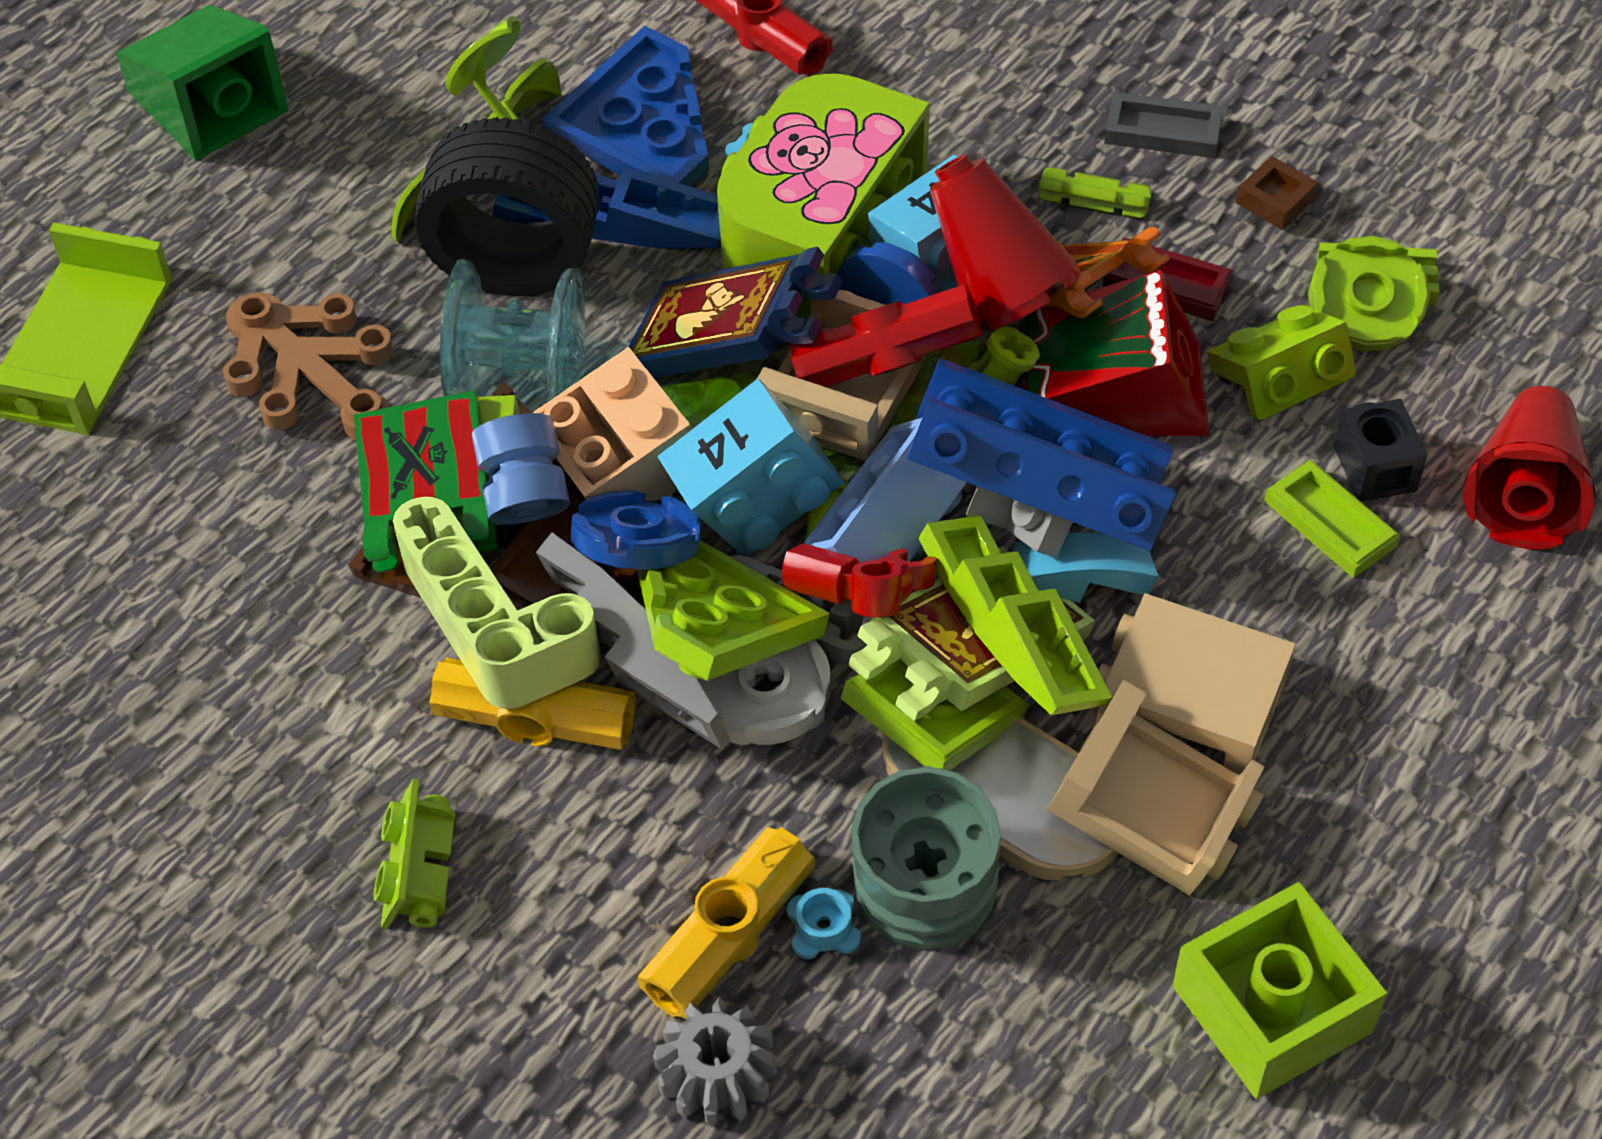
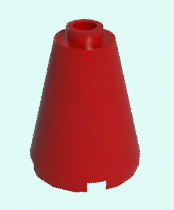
[930,154,1081,331]
[1463,386,1596,550]

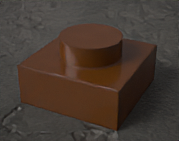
[1235,156,1319,230]

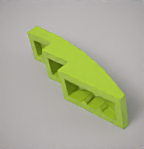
[918,515,1113,715]

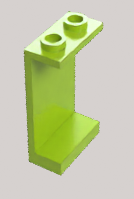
[0,222,173,435]

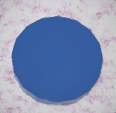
[837,242,938,305]
[571,490,701,570]

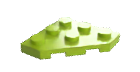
[637,540,830,681]

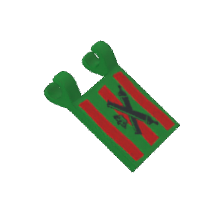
[354,390,498,573]

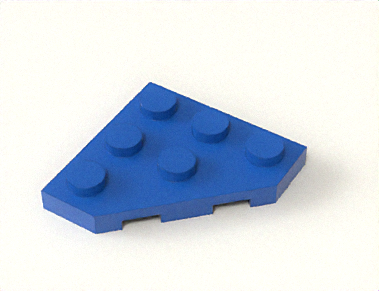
[542,26,709,187]

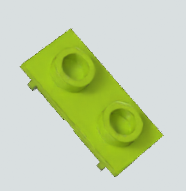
[373,778,456,929]

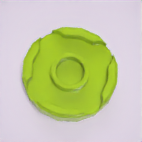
[1308,236,1430,352]

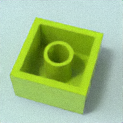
[1172,882,1387,1100]

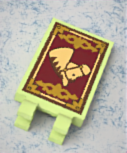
[848,546,1095,721]

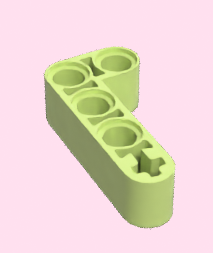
[393,497,601,709]

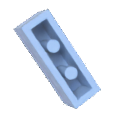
[804,418,967,563]

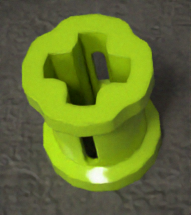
[968,326,1040,386]

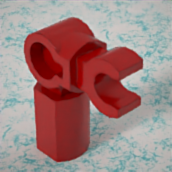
[782,543,937,618]

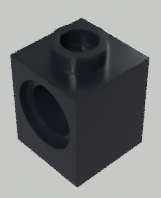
[1334,399,1427,502]

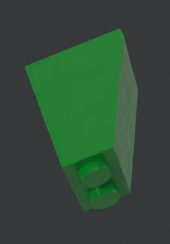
[116,4,289,161]

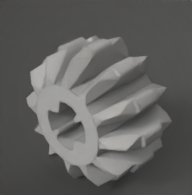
[653,996,778,1128]

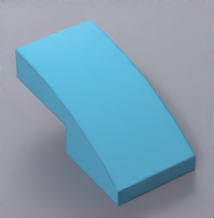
[1011,533,1158,603]

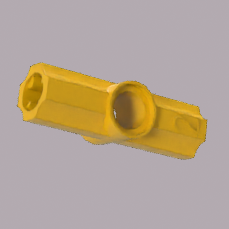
[429,657,637,750]
[638,827,815,1019]

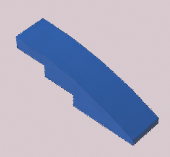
[492,167,720,248]

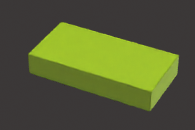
[1264,459,1401,578]

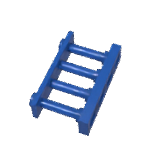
[907,357,1176,551]

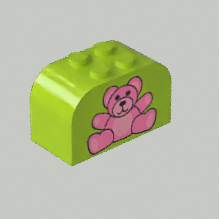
[717,74,930,318]

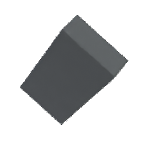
[1104,92,1223,158]

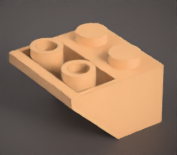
[533,347,692,501]

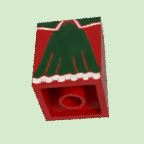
[1021,270,1210,436]

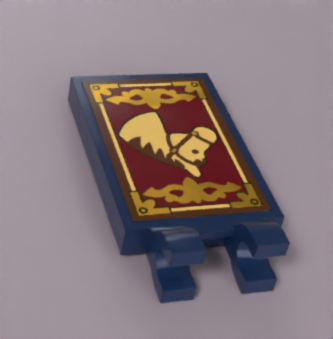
[628,247,843,378]

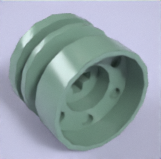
[851,766,1001,950]

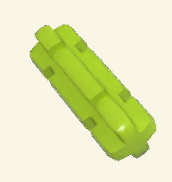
[1039,167,1151,219]

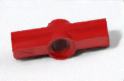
[695,0,833,77]
[790,284,983,388]

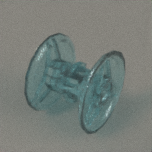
[440,259,585,400]

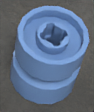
[471,413,571,525]

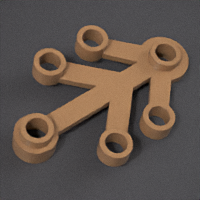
[223,292,394,440]

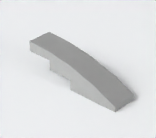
[536,533,730,749]

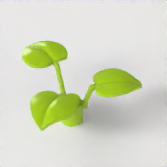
[392,16,562,244]

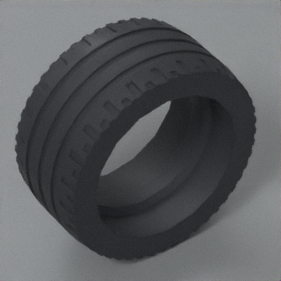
[415,118,599,296]

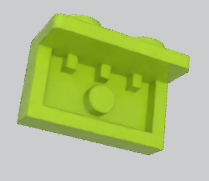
[1207,305,1356,420]

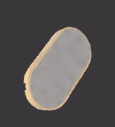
[882,717,1119,880]

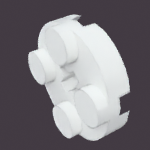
[699,640,831,745]

